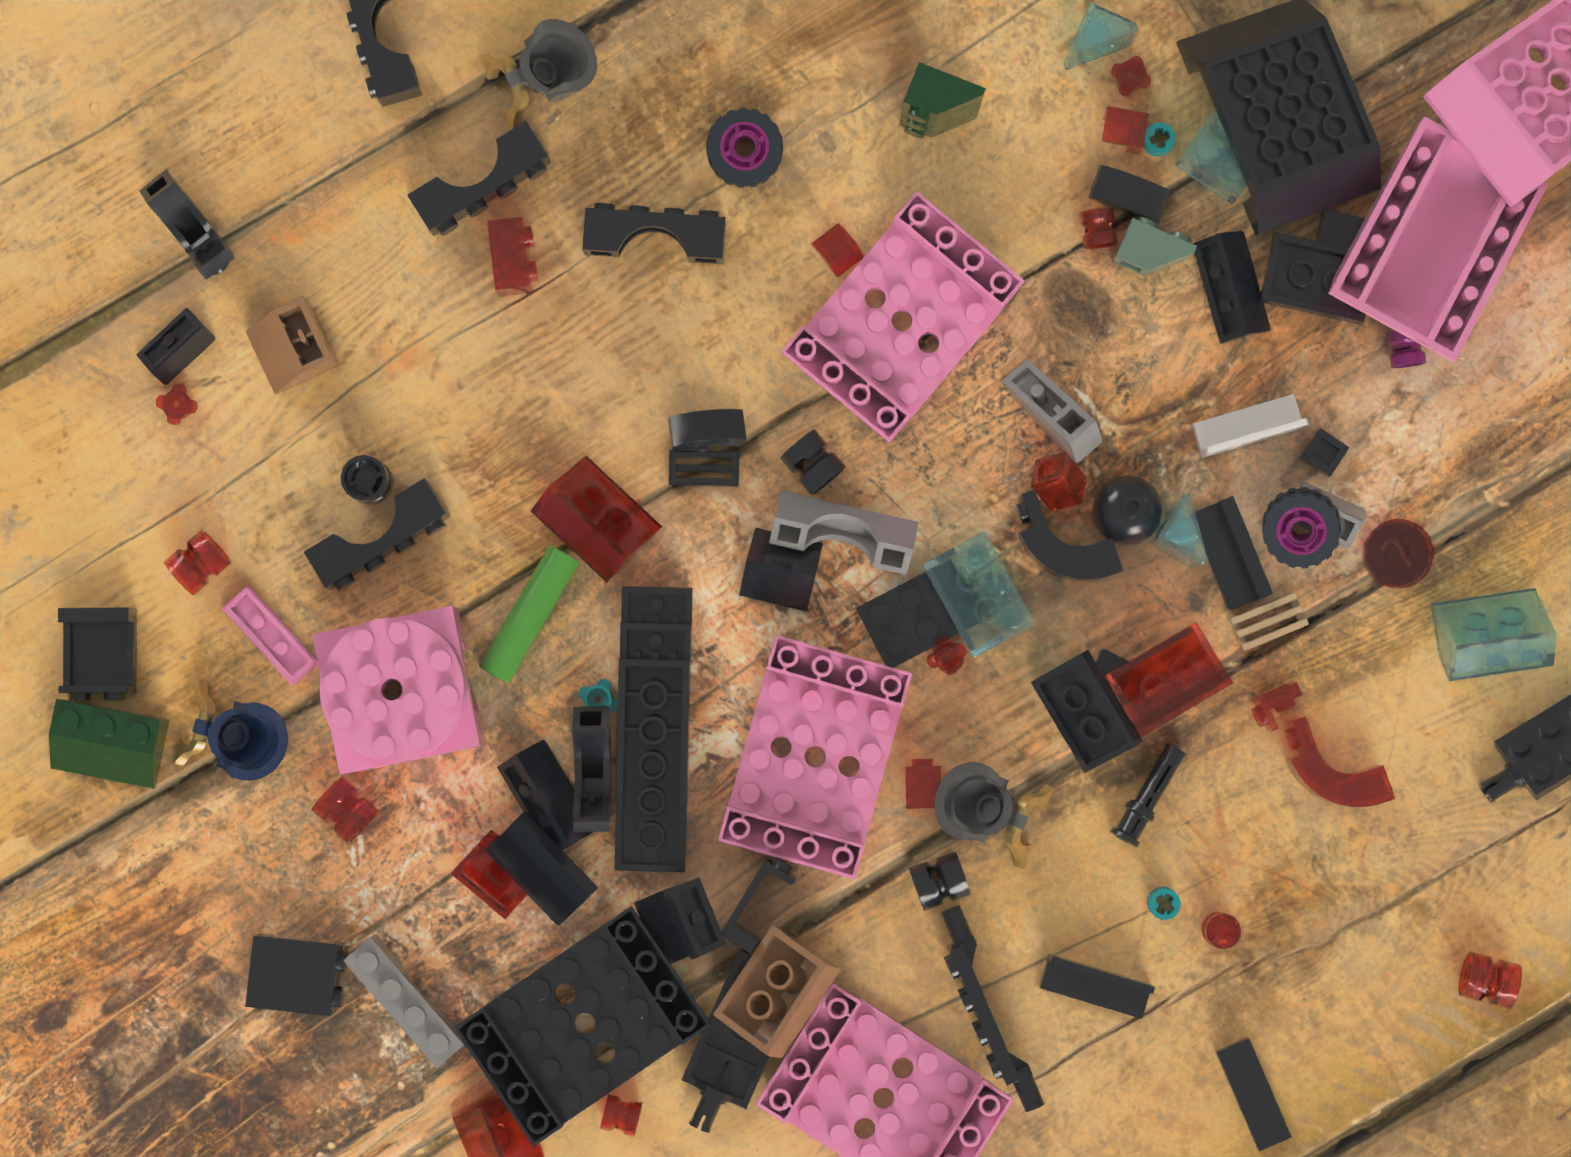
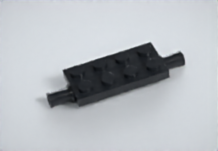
[1479,695,1571,803]
[941,905,1045,1112]
[682,928,797,1133]

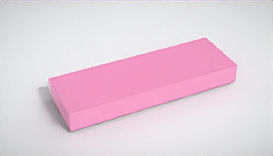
[222,585,318,686]

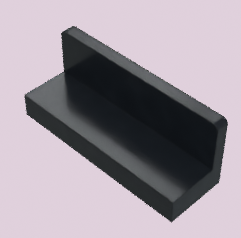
[1193,231,1271,344]
[1190,496,1273,610]
[497,740,593,851]
[486,812,598,926]
[1039,953,1155,1019]

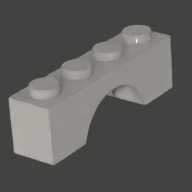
[769,490,919,575]
[343,934,464,1068]

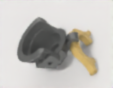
[479,19,597,130]
[935,762,1055,869]

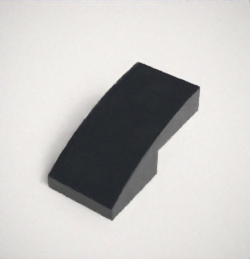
[1088,165,1170,223]
[668,409,747,452]

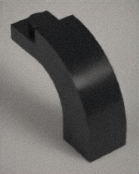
[139,169,234,280]
[1016,489,1124,581]
[572,706,612,832]

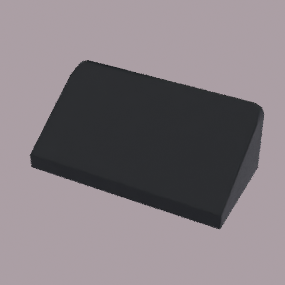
[136,307,215,385]

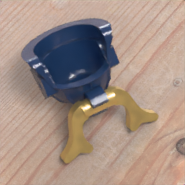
[173,679,288,781]

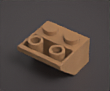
[245,296,339,395]

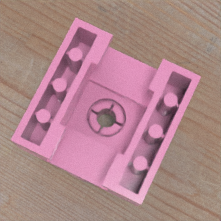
[312,606,486,775]

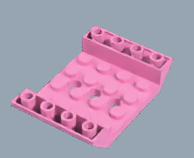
[1423,0,1571,208]
[781,191,1025,443]
[718,635,913,879]
[755,983,1014,1157]

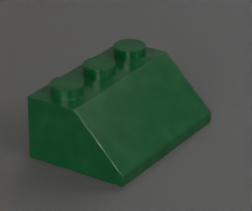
[899,62,986,139]
[49,699,170,789]

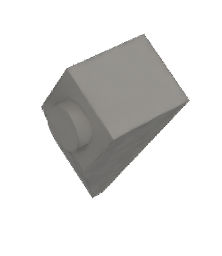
[1002,359,1103,464]

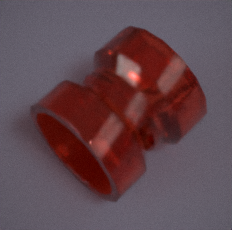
[1079,208,1118,249]
[1201,911,1241,949]
[600,1094,643,1137]

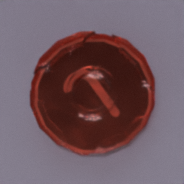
[1362,518,1434,589]

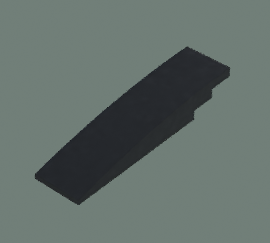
[614,586,693,872]

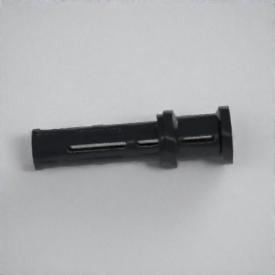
[1110,743,1187,848]

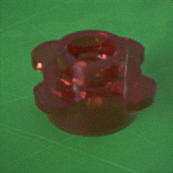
[1111,56,1151,96]
[156,383,198,425]
[927,636,967,675]

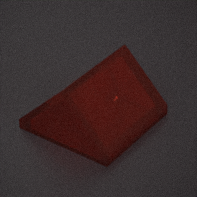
[451,830,528,920]
[452,1097,545,1157]

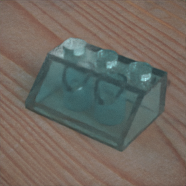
[922,531,1036,658]
[1431,588,1557,682]

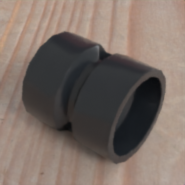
[780,429,846,496]
[340,455,394,505]
[909,852,971,911]

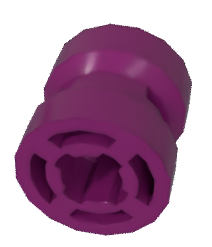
[1387,331,1427,368]

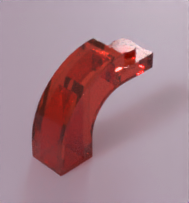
[1285,716,1395,807]

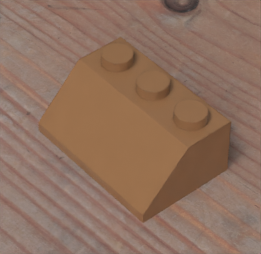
[713,925,841,1059]

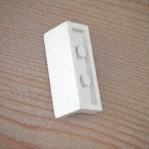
[1192,394,1309,458]

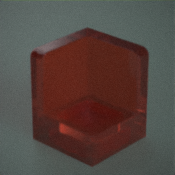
[1102,106,1149,155]
[1030,451,1086,511]

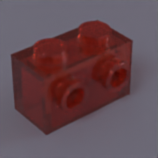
[487,217,538,297]

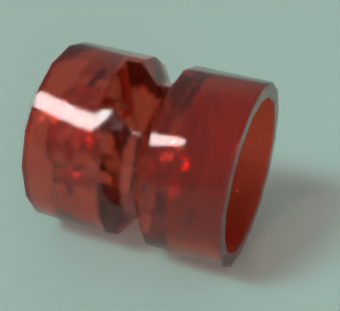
[164,529,232,596]
[311,777,379,844]
[1458,951,1522,1009]

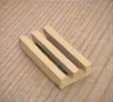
[1229,592,1309,652]

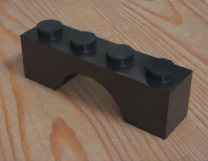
[346,0,422,107]
[407,121,551,236]
[582,203,726,265]
[304,478,450,591]

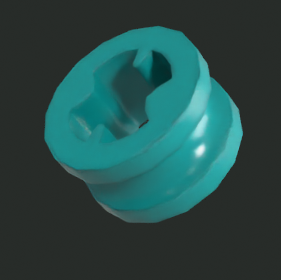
[1142,122,1175,157]
[1147,886,1181,920]

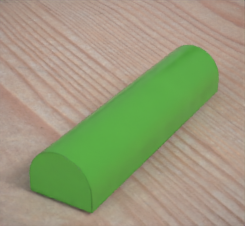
[479,545,580,684]

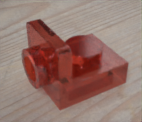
[1251,682,1303,732]
[904,758,941,809]

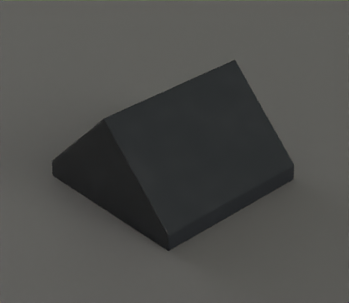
[739,527,823,612]

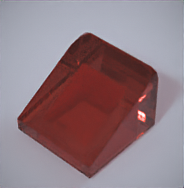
[811,223,864,277]

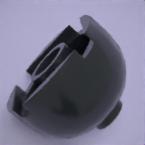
[1091,475,1163,546]

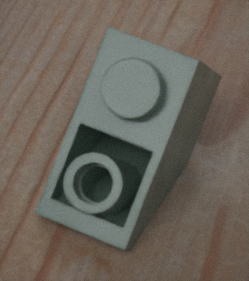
[1112,217,1197,276]

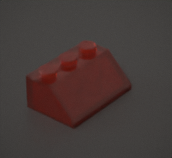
[530,455,663,583]
[1104,622,1233,737]

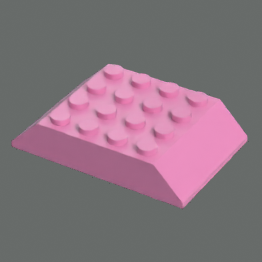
[1328,116,1548,363]

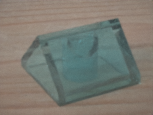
[1063,2,1138,70]
[1149,493,1208,568]

